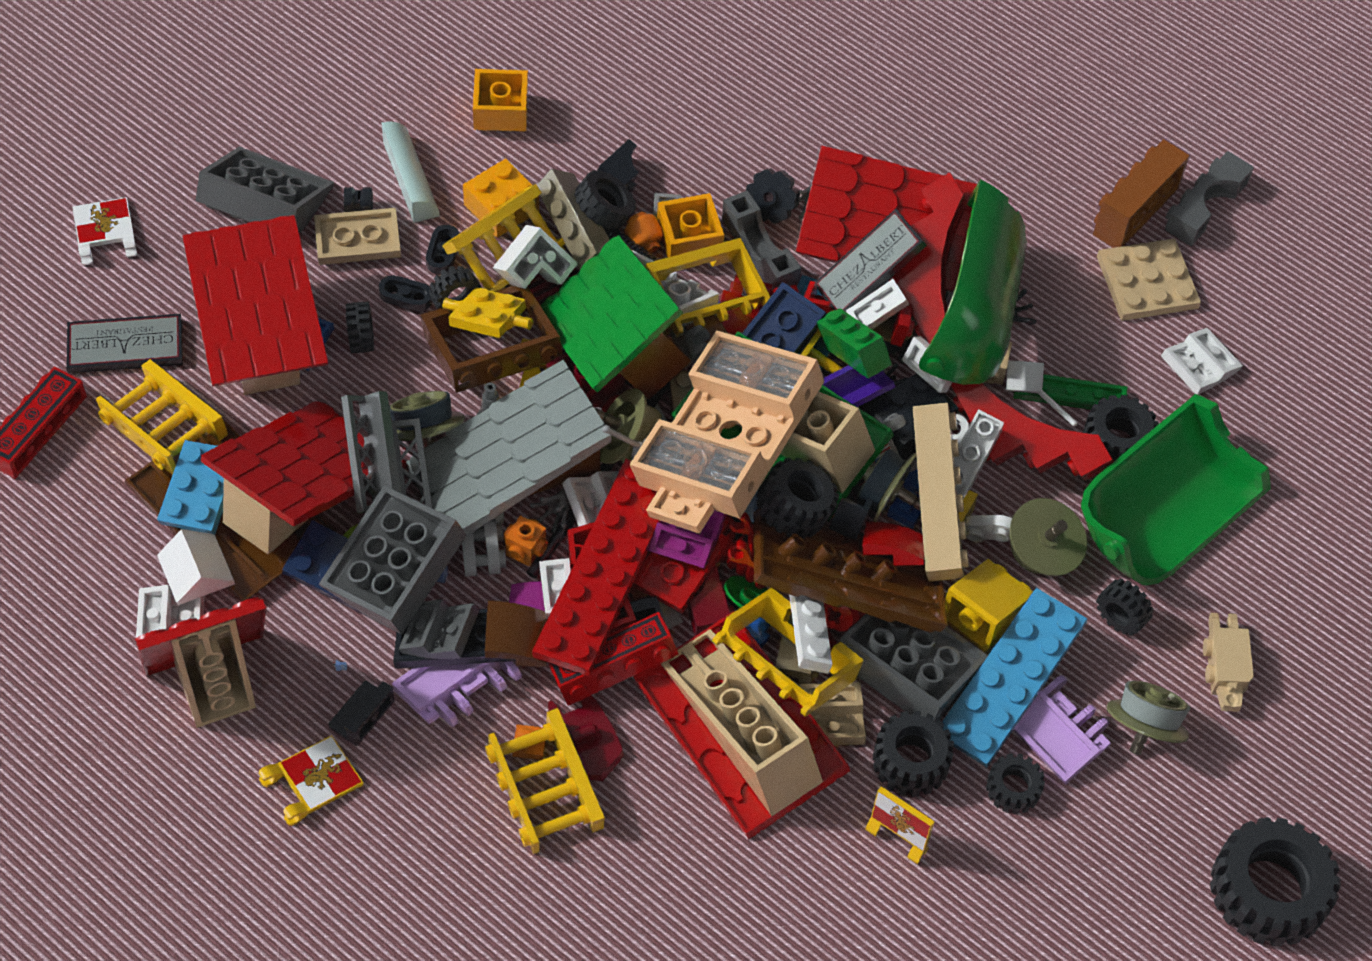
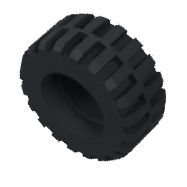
[1210,817,1341,946]

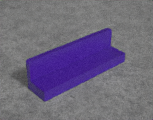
[823,365,895,407]

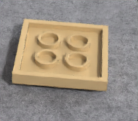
[1097,238,1201,321]

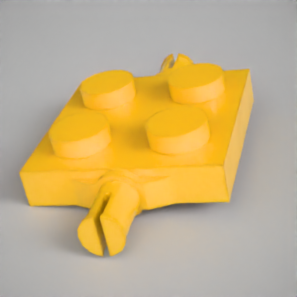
[442,287,533,338]

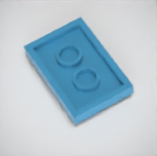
[157,440,224,535]

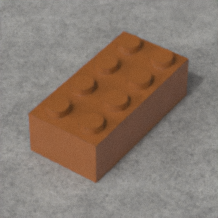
[1093,139,1190,248]

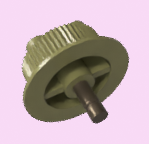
[595,388,662,464]

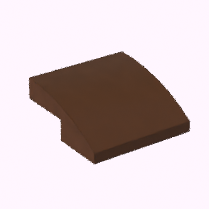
[485,600,547,667]

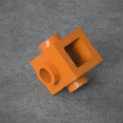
[503,515,548,567]

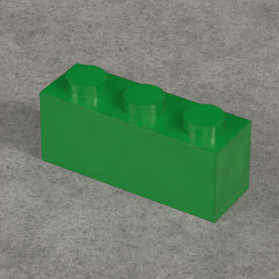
[817,308,892,379]

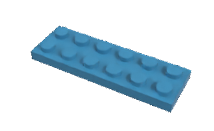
[942,588,1087,767]

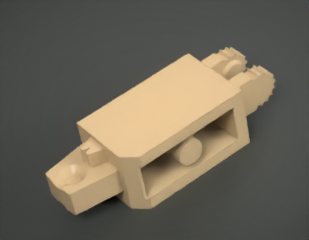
[1203,613,1254,712]

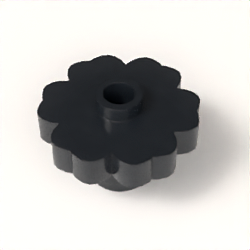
[746,168,800,224]

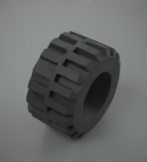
[1083,395,1159,461]
[756,457,839,539]
[873,711,954,797]

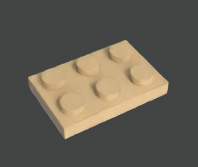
[314,208,401,265]

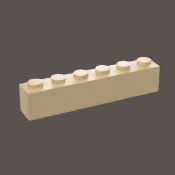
[913,403,969,581]

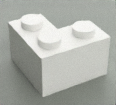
[493,225,578,289]

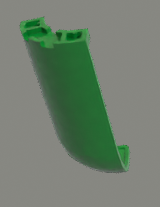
[919,179,1027,385]
[1081,394,1271,586]

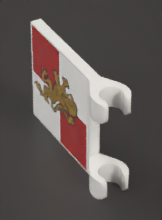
[72,197,138,265]

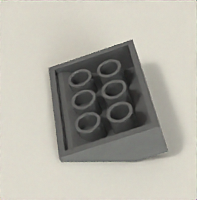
[196,146,334,232]
[319,485,466,635]
[840,614,988,722]

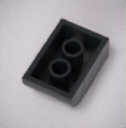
[863,373,958,460]

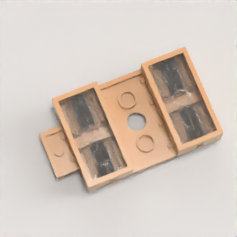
[630,330,825,534]

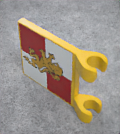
[259,735,363,826]
[865,786,935,865]

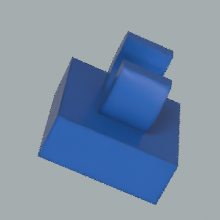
[887,490,921,529]

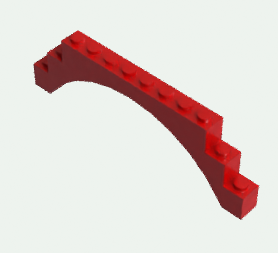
[888,172,1114,481]

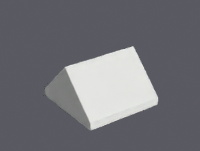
[157,529,235,606]

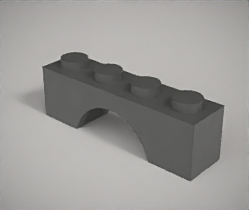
[1165,151,1254,247]
[722,190,801,291]

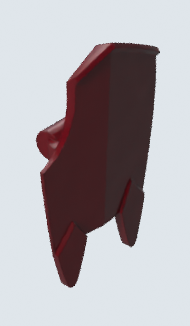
[548,695,624,782]

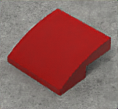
[862,522,925,566]

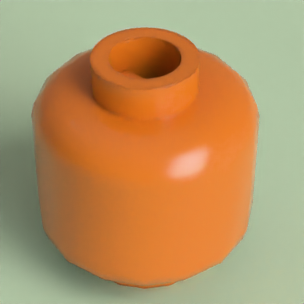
[624,212,664,253]

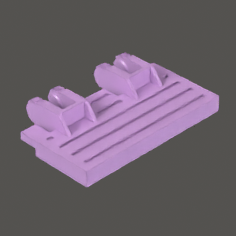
[392,661,522,727]
[1013,675,1111,785]

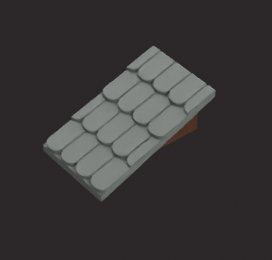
[406,360,611,536]

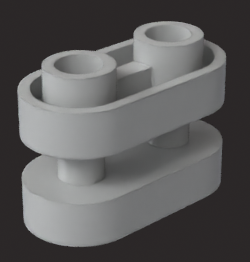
[462,519,506,577]

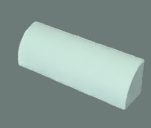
[381,122,440,223]

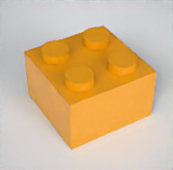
[473,69,528,131]
[463,158,539,238]
[657,193,724,257]

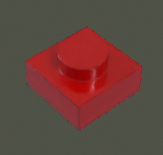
[890,307,915,347]

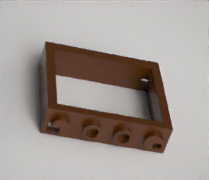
[420,286,562,393]

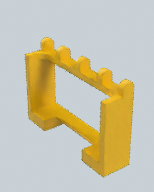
[645,238,770,335]
[712,588,864,717]

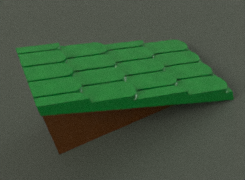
[540,235,691,400]

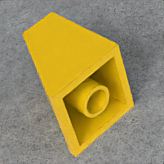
[945,559,1032,652]

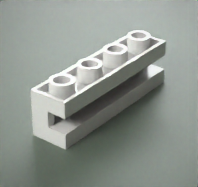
[954,409,1004,499]

